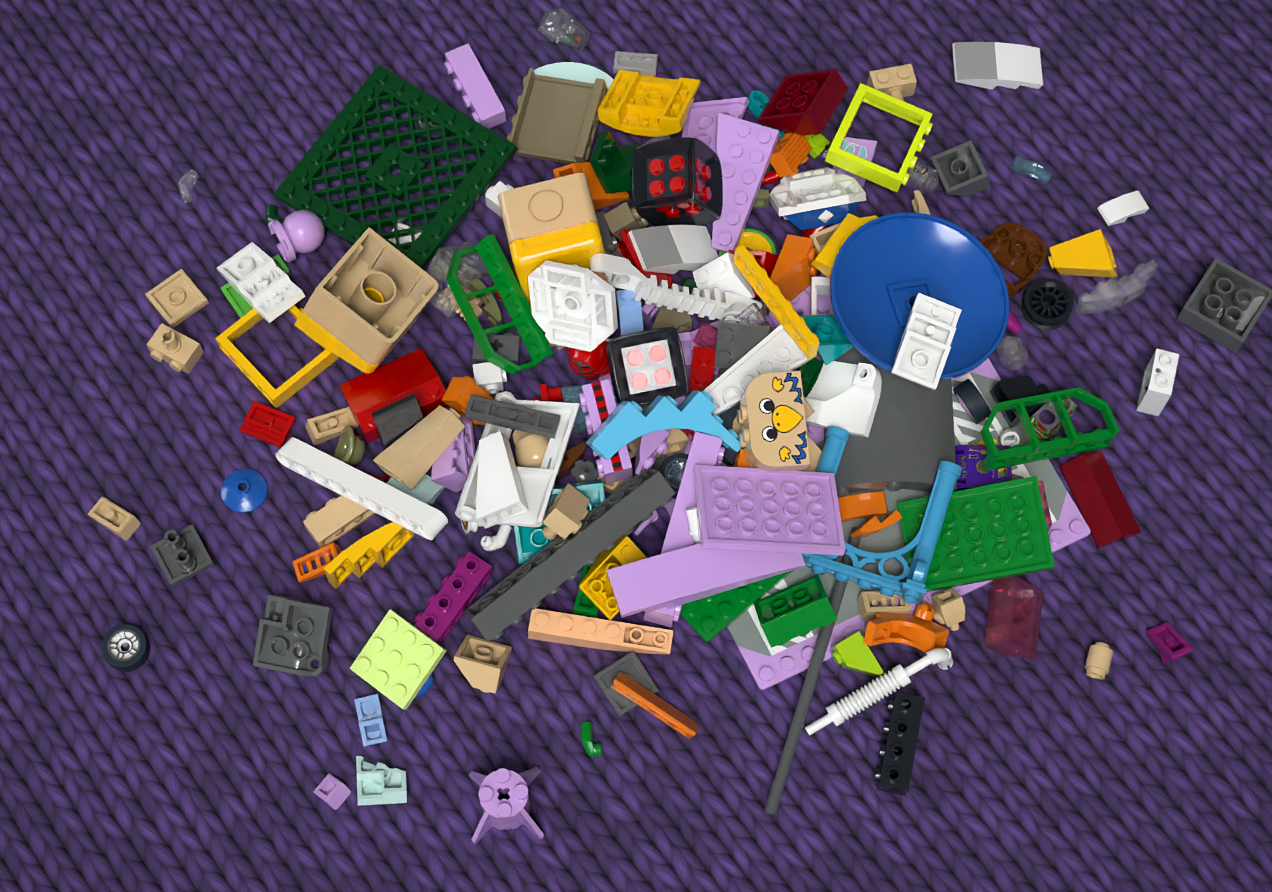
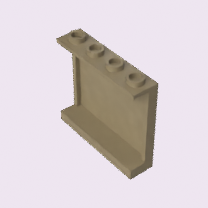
[506,68,608,164]

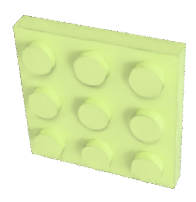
[350,609,447,710]

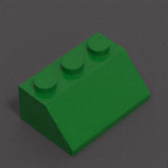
[754,575,837,648]

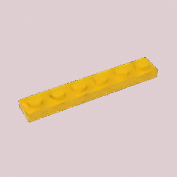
[733,245,820,360]

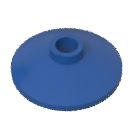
[221,469,268,513]

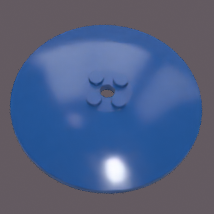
[829,212,1009,380]

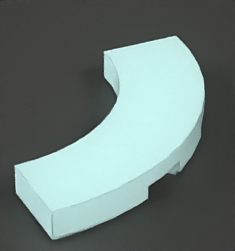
[534,62,614,91]

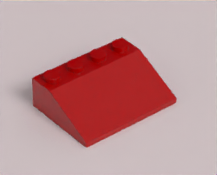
[339,348,448,443]

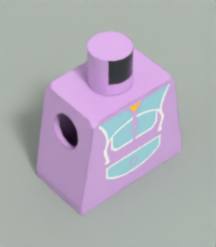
[823,137,877,187]

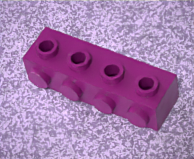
[413,551,493,645]

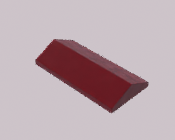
[1059,451,1141,549]

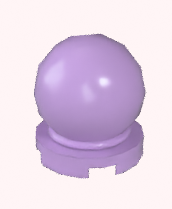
[268,209,325,263]

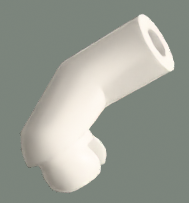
[480,525,512,551]

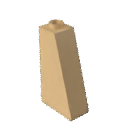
[373,406,465,490]

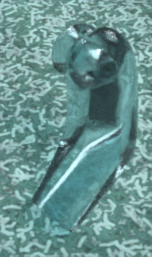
[1010,156,1051,184]

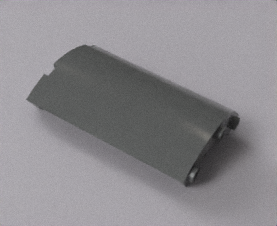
[821,347,957,497]

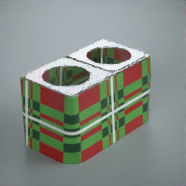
[1030,390,1077,442]

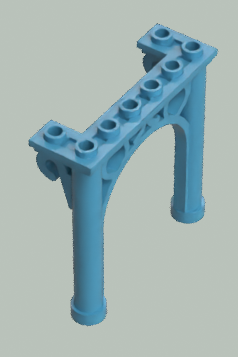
[801,426,962,604]

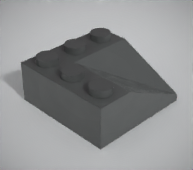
[1177,258,1272,353]

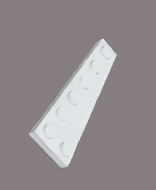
[704,325,814,416]

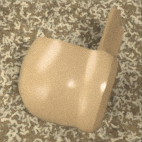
[512,430,550,468]

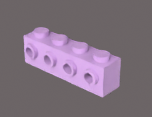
[444,44,506,129]

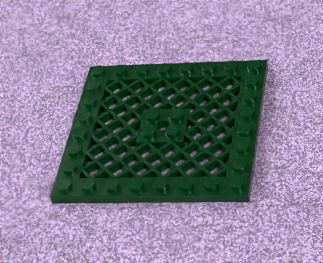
[273,65,518,269]

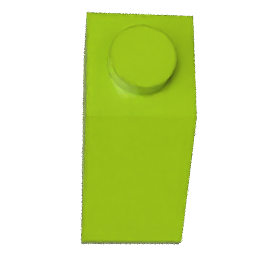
[831,631,884,676]

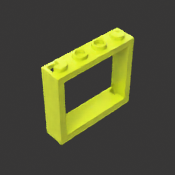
[825,83,933,192]

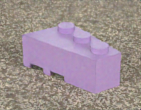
[431,415,475,492]

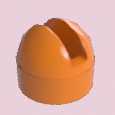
[914,602,934,621]

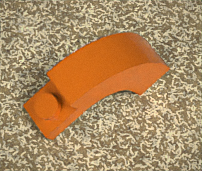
[863,612,949,653]

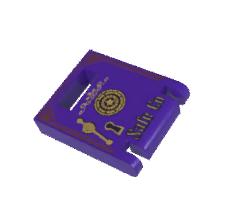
[955,445,1012,491]

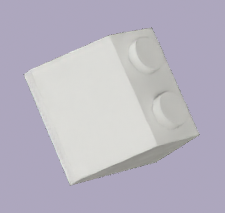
[693,253,755,303]

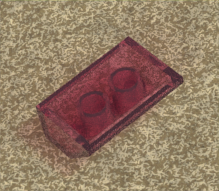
[985,576,1044,660]

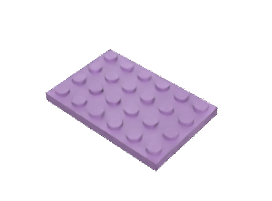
[693,465,846,556]

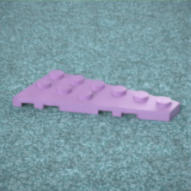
[682,97,750,152]
[712,113,780,253]

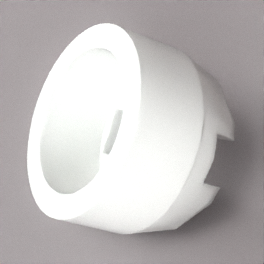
[1000,429,1020,447]

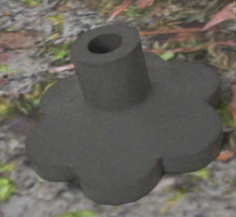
[571,459,599,482]

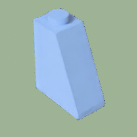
[616,290,644,336]

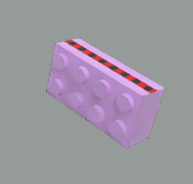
[579,379,633,484]

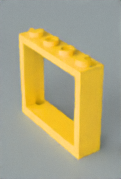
[215,305,339,408]

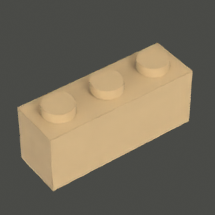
[303,495,376,548]

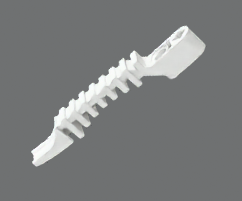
[590,253,762,320]

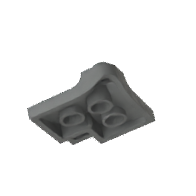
[253,594,333,676]

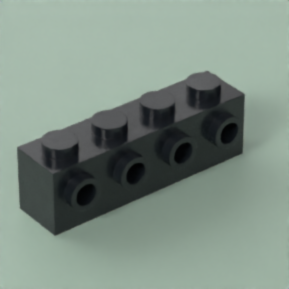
[874,691,925,796]

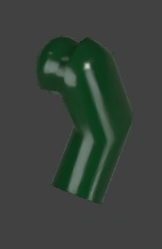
[266,205,284,225]

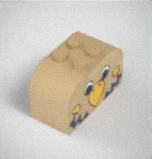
[737,371,810,472]

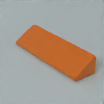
[610,672,699,739]

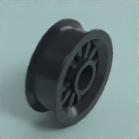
[1021,278,1074,330]

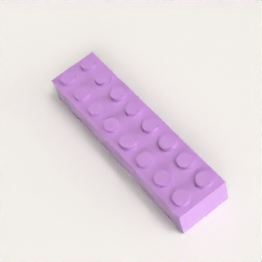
[644,431,725,627]

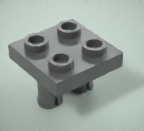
[150,524,214,588]

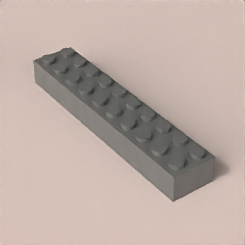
[463,468,675,642]

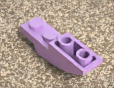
[635,396,686,475]

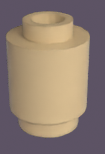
[1085,642,1113,680]

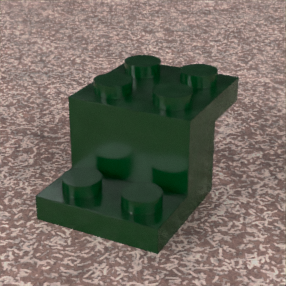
[589,130,641,197]

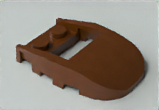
[980,223,1047,300]

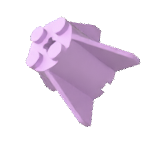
[468,767,545,845]

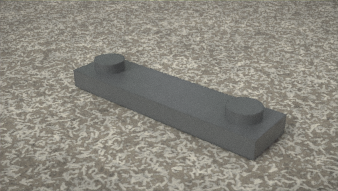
[465,395,561,439]

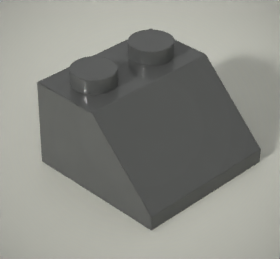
[930,140,990,196]
[714,320,771,369]

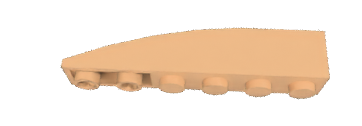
[528,609,674,655]

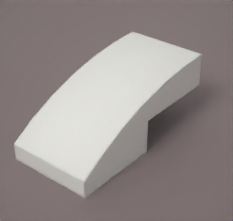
[1097,191,1149,226]

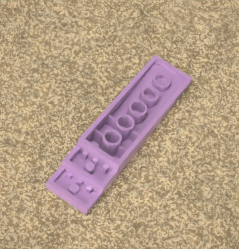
[607,543,806,618]

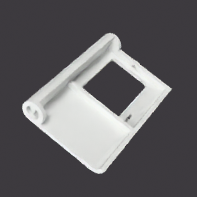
[455,391,580,527]

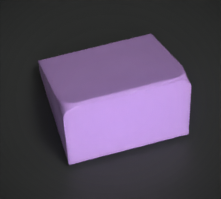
[313,773,351,810]

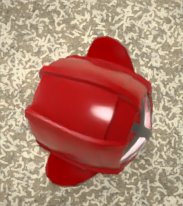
[568,340,610,380]

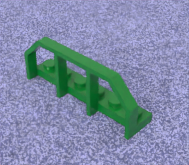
[446,234,554,375]
[980,387,1120,472]

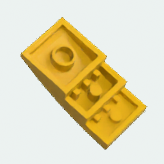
[323,522,415,589]

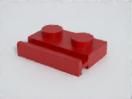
[239,401,296,448]

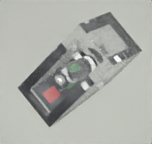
[538,8,590,51]

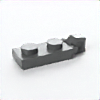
[596,211,622,257]

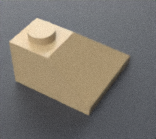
[454,635,512,694]

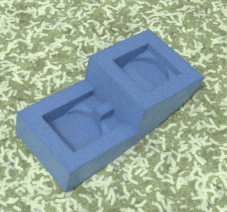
[354,694,388,747]

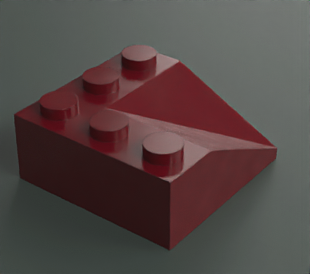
[757,69,848,136]

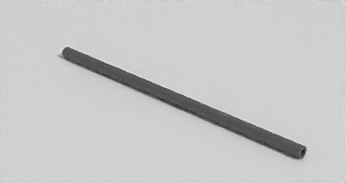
[764,527,861,816]

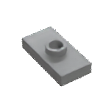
[613,51,658,76]

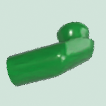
[581,722,602,757]

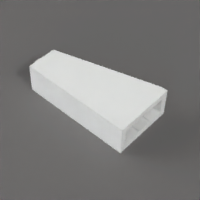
[476,431,528,529]

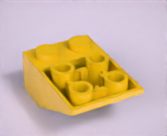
[578,535,647,620]

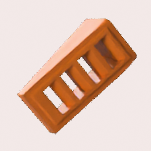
[292,542,342,583]

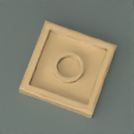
[145,268,209,329]

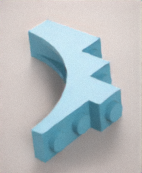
[586,390,742,460]

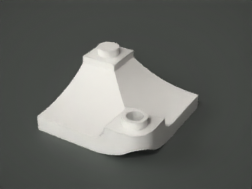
[805,361,882,437]

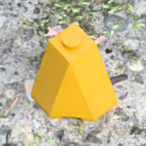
[1048,229,1118,277]

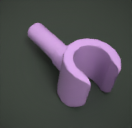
[633,509,658,536]

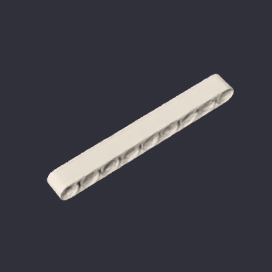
[275,437,448,540]

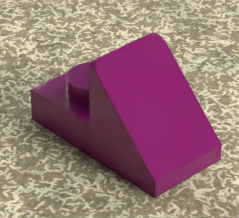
[1147,622,1193,665]

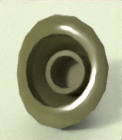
[333,425,366,465]

